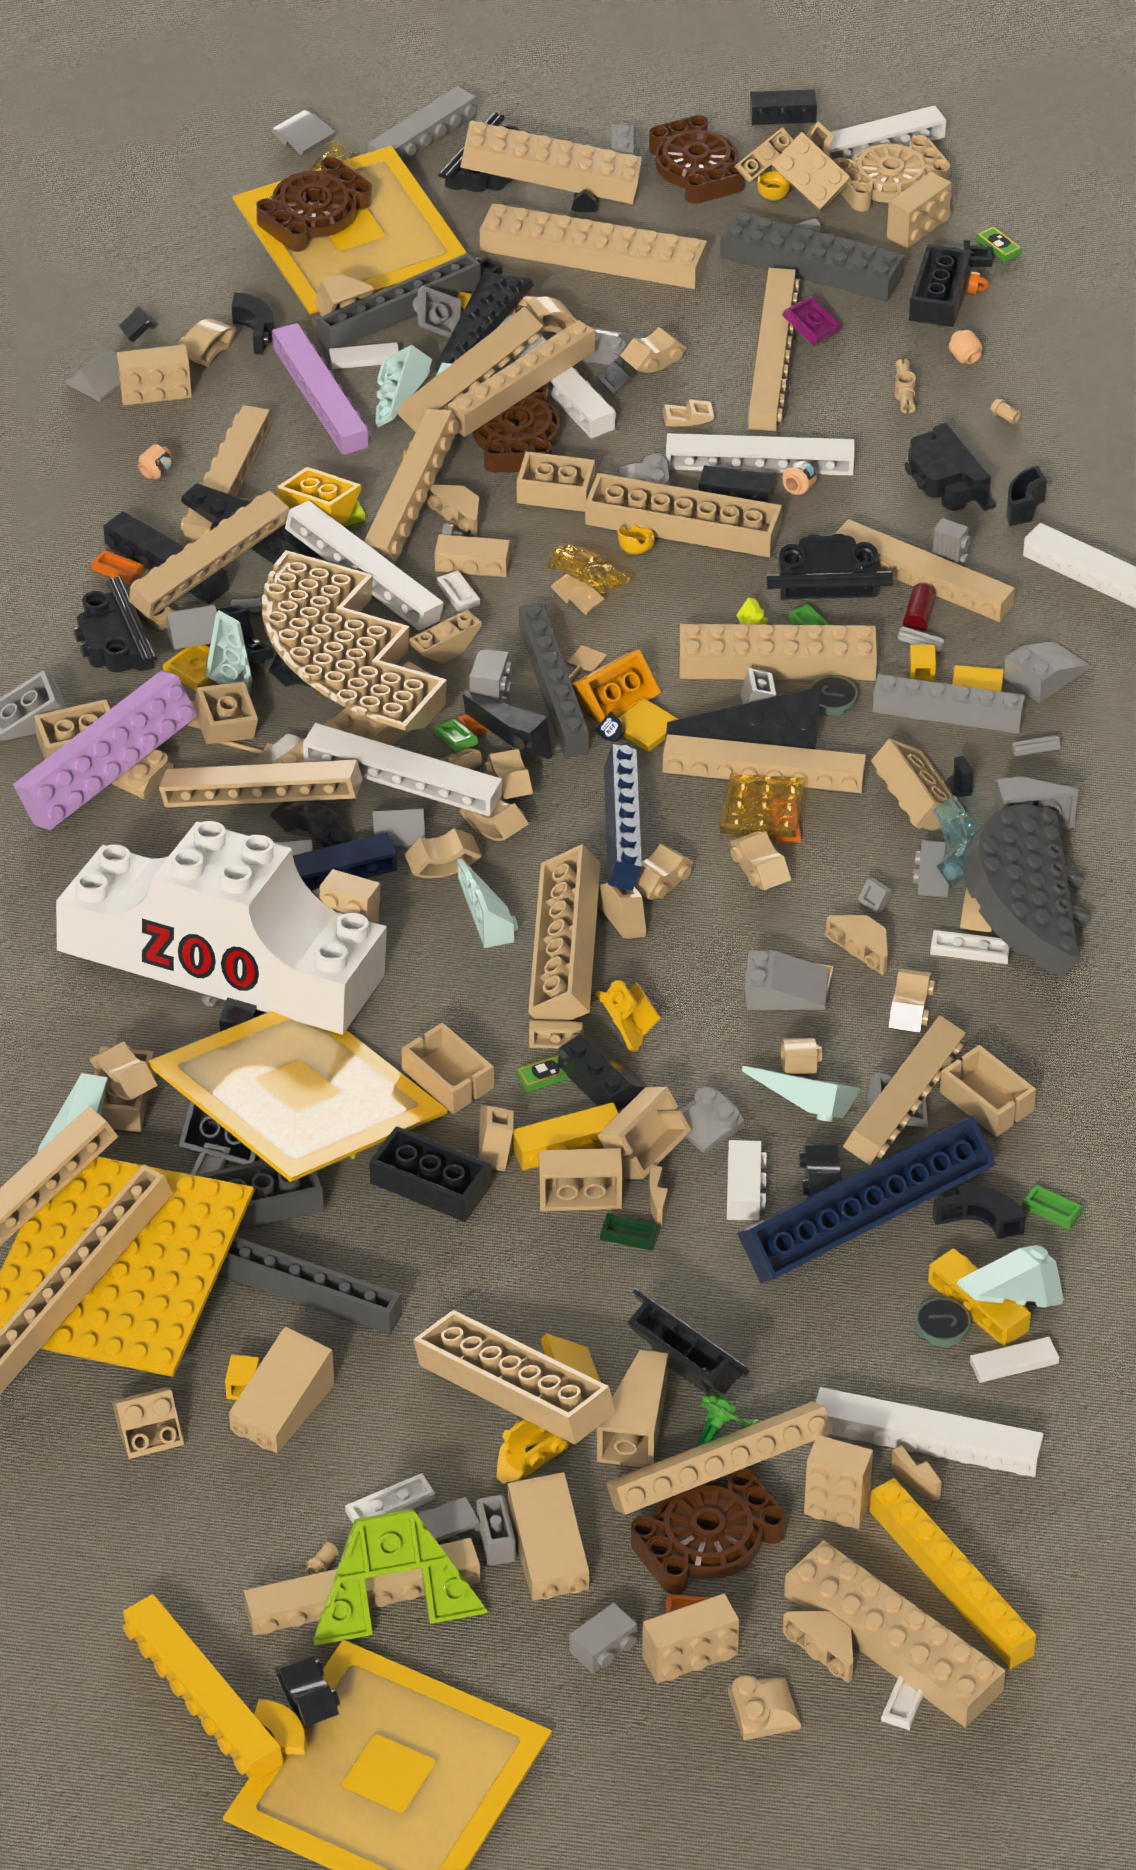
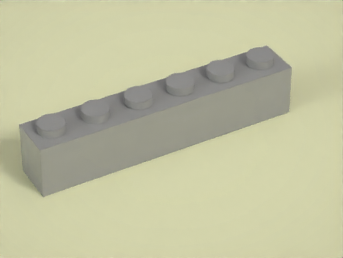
[367,86,477,162]
[873,674,1025,733]

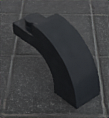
[231,292,275,355]
[216,606,274,665]
[269,800,353,848]
[932,1185,1026,1239]

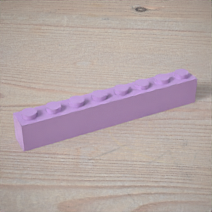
[272,323,371,455]

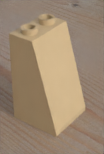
[229,1326,334,1453]
[597,1350,668,1468]
[508,1472,589,1601]

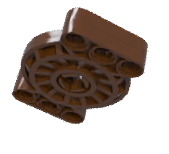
[649,115,745,204]
[256,157,372,252]
[473,383,561,473]
[631,1467,786,1594]

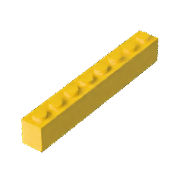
[869,1478,1036,1669]
[122,1594,283,1783]

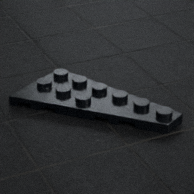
[434,272,534,373]
[181,483,319,564]
[665,686,821,749]

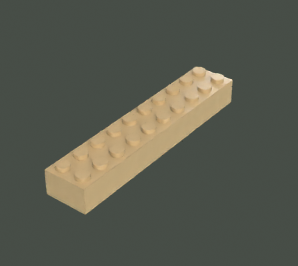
[480,203,707,289]

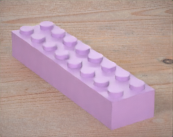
[13,671,197,830]

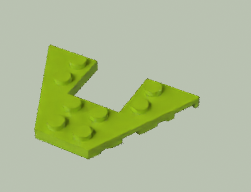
[313,1508,488,1646]

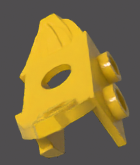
[594,981,661,1052]
[496,1419,571,1485]

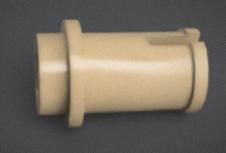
[990,399,1021,425]
[306,1542,339,1575]

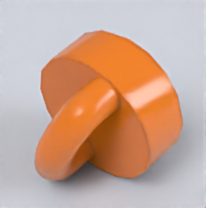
[967,271,989,295]

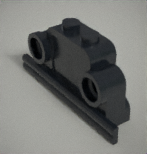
[438,112,520,192]
[905,422,996,511]
[767,534,893,600]
[73,576,157,672]
[627,1288,749,1394]

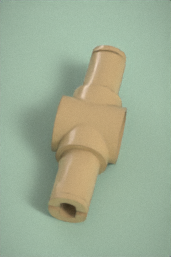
[894,359,916,413]

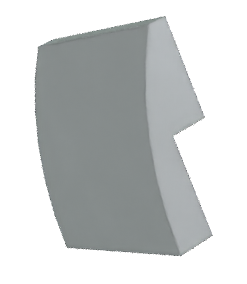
[272,110,335,156]

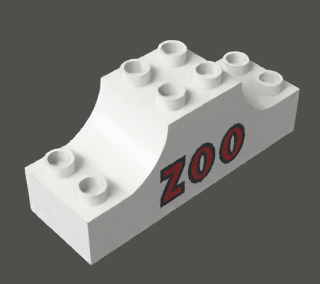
[56,821,387,1035]

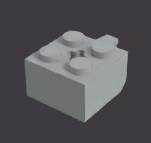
[470,649,512,704]

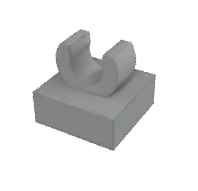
[858,877,893,913]

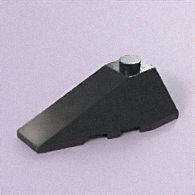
[463,691,552,759]

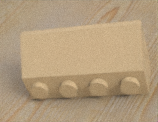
[871,739,967,831]

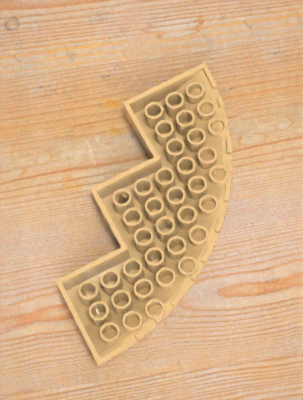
[262,550,447,731]

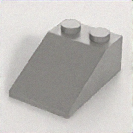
[1004,641,1090,703]
[0,670,67,741]
[994,777,1078,830]
[745,950,829,1010]

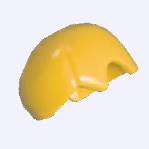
[757,171,790,201]
[617,524,655,555]

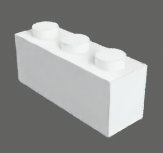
[727,1140,766,1221]

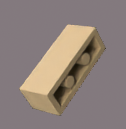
[435,534,510,577]

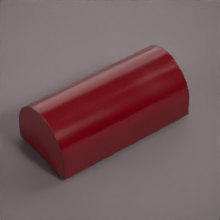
[903,583,936,630]

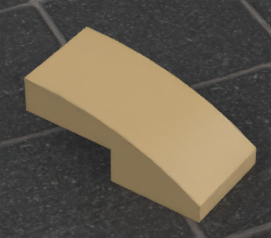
[662,399,714,427]
[551,573,605,615]
[649,1165,668,1227]
[891,1446,942,1501]

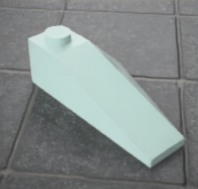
[375,345,432,427]
[205,610,252,695]
[457,859,518,948]
[742,1066,860,1122]
[37,1073,109,1154]
[957,1245,1064,1307]

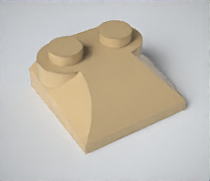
[111,750,174,799]
[728,1675,801,1741]

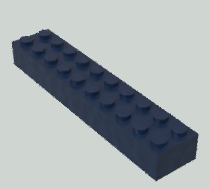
[737,1116,996,1283]

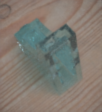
[933,795,978,888]

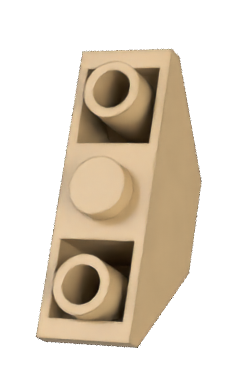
[735,127,794,183]
[427,485,480,537]
[408,609,482,664]
[597,883,646,939]
[826,915,888,975]
[478,1104,514,1171]
[783,1611,853,1683]

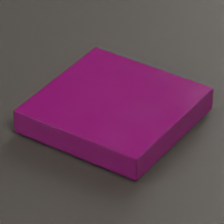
[782,296,842,346]

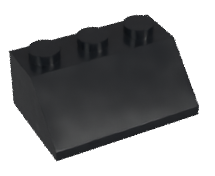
[557,1034,648,1111]
[178,1101,260,1164]

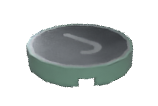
[809,676,858,715]
[915,1298,971,1347]

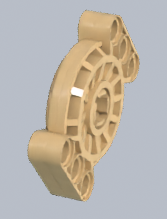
[833,135,950,211]

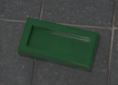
[600,1213,660,1251]

